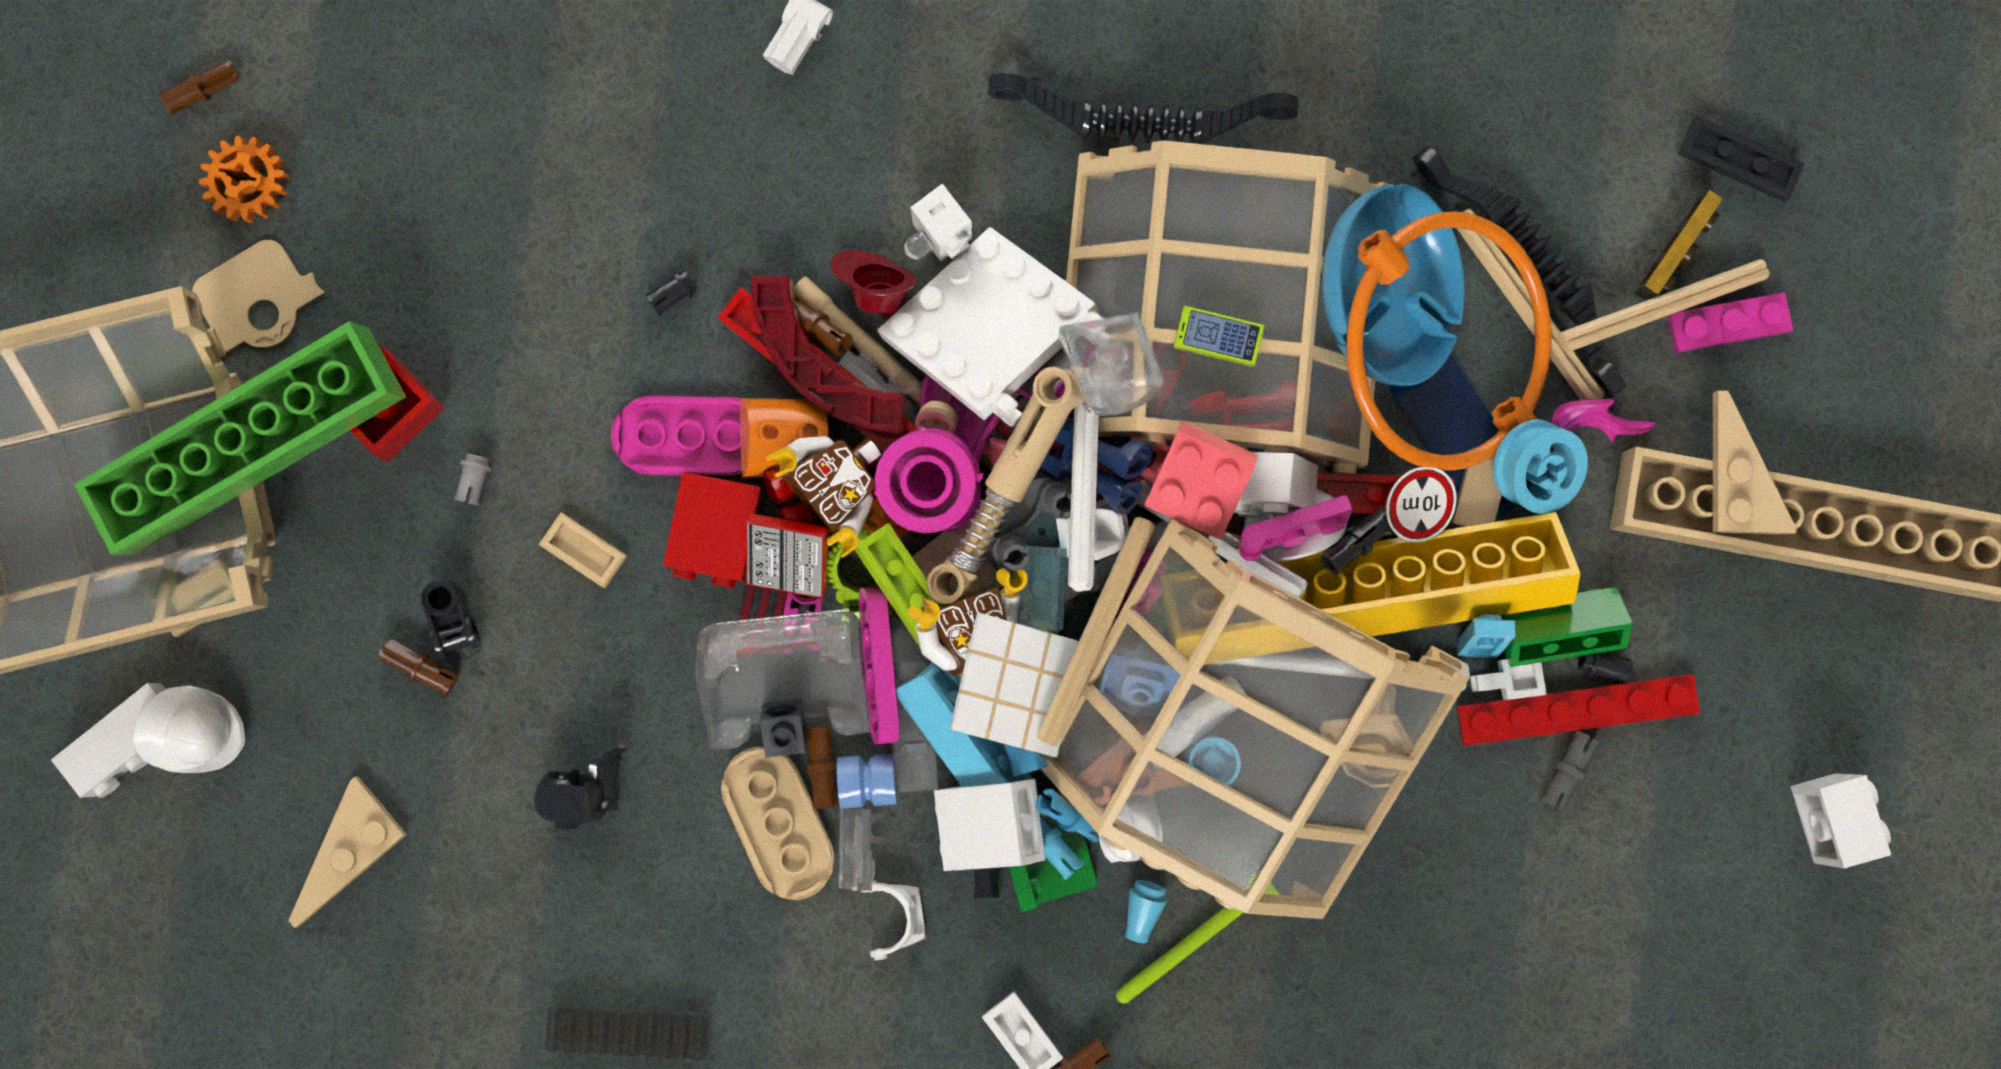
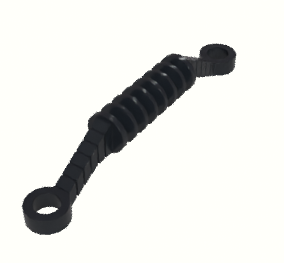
[988,73,1299,144]
[1413,146,1626,398]

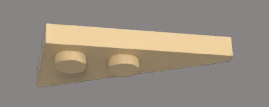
[1713,391,1796,535]
[288,776,407,928]

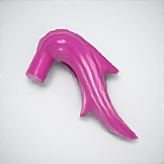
[1551,399,1655,442]

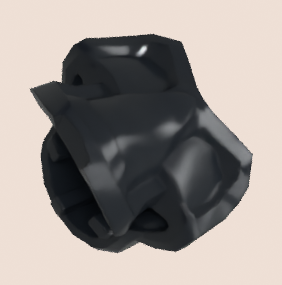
[534,744,626,829]

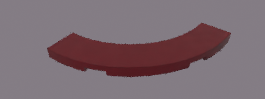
[751,275,906,434]

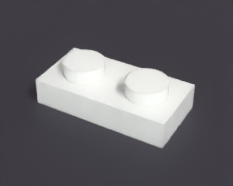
[982,991,1063,1069]

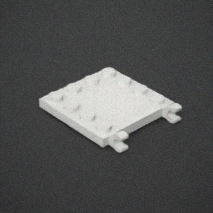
[878,227,1110,427]

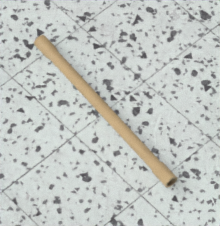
[793,276,994,471]

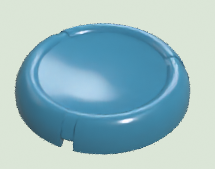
[1322,184,1465,386]

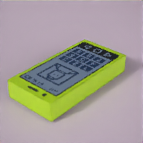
[1173,305,1265,367]

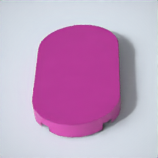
[611,396,741,476]

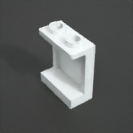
[934,779,1045,871]

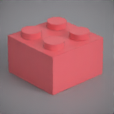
[1144,421,1258,540]

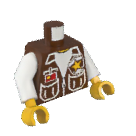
[766,436,882,558]
[907,568,1028,677]

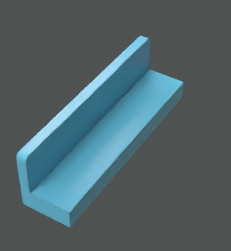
[896,662,1037,787]

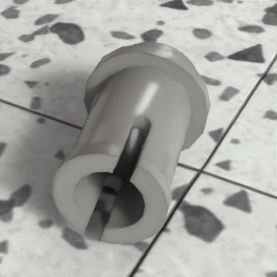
[454,454,492,506]

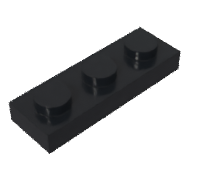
[1677,115,1805,202]

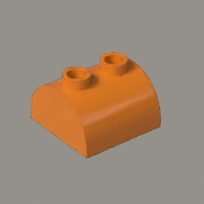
[740,398,828,478]

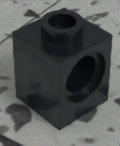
[760,699,807,758]

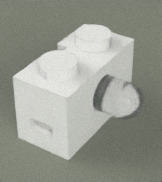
[904,184,972,262]

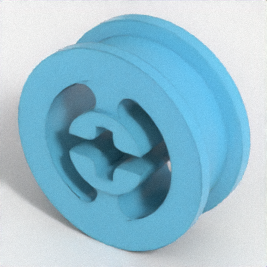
[1493,420,1588,514]

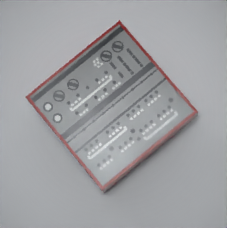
[746,513,828,599]

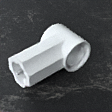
[763,0,833,75]

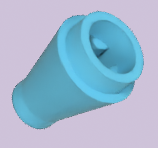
[1124,880,1168,943]

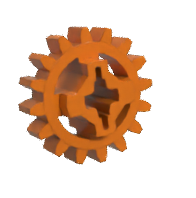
[199,136,290,223]

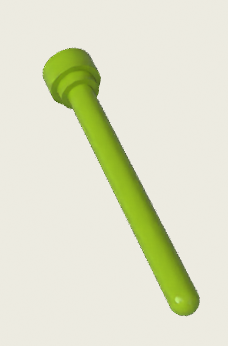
[1116,869,1277,1004]

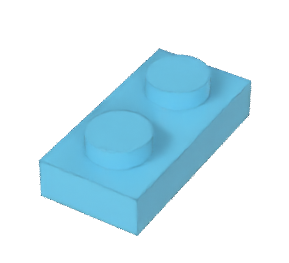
[1457,614,1515,658]

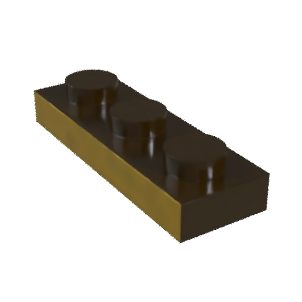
[1634,190,1722,301]

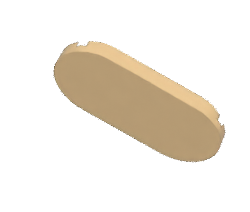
[721,747,835,900]

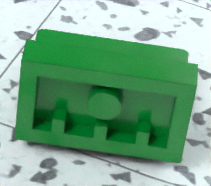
[1009,817,1097,912]

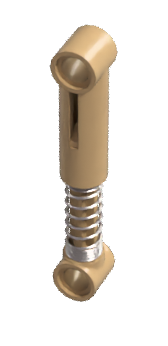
[927,367,1086,604]

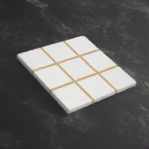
[949,613,1079,757]

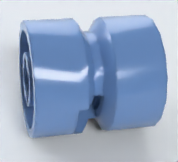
[837,753,897,809]

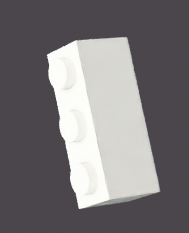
[51,683,166,798]

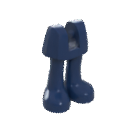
[1041,418,1153,514]

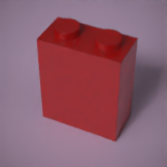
[663,472,764,589]

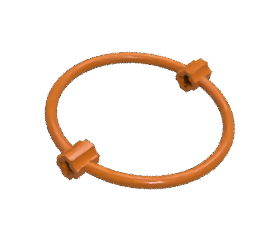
[1346,211,1552,471]

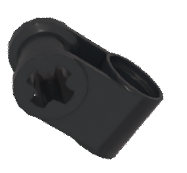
[421,580,482,660]

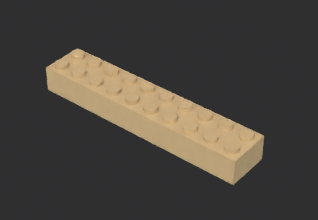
[1610,447,2001,602]

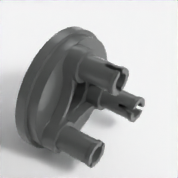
[985,471,1096,590]

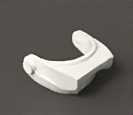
[861,880,926,960]

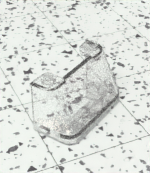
[695,610,871,750]

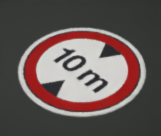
[1386,466,1456,542]

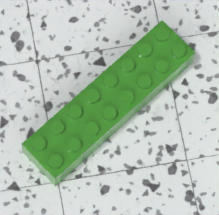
[74,321,406,556]

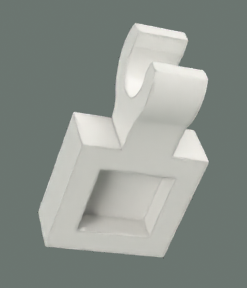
[1470,659,1546,700]

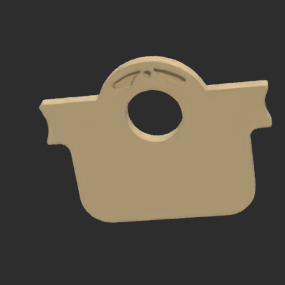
[192,240,325,354]

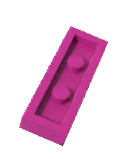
[1667,293,1793,353]

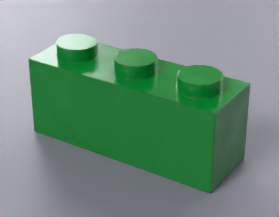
[1500,587,1632,667]

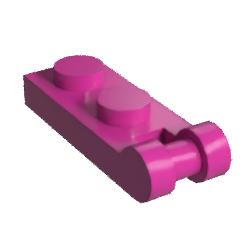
[1238,495,1352,561]

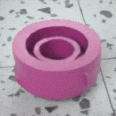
[874,427,984,533]

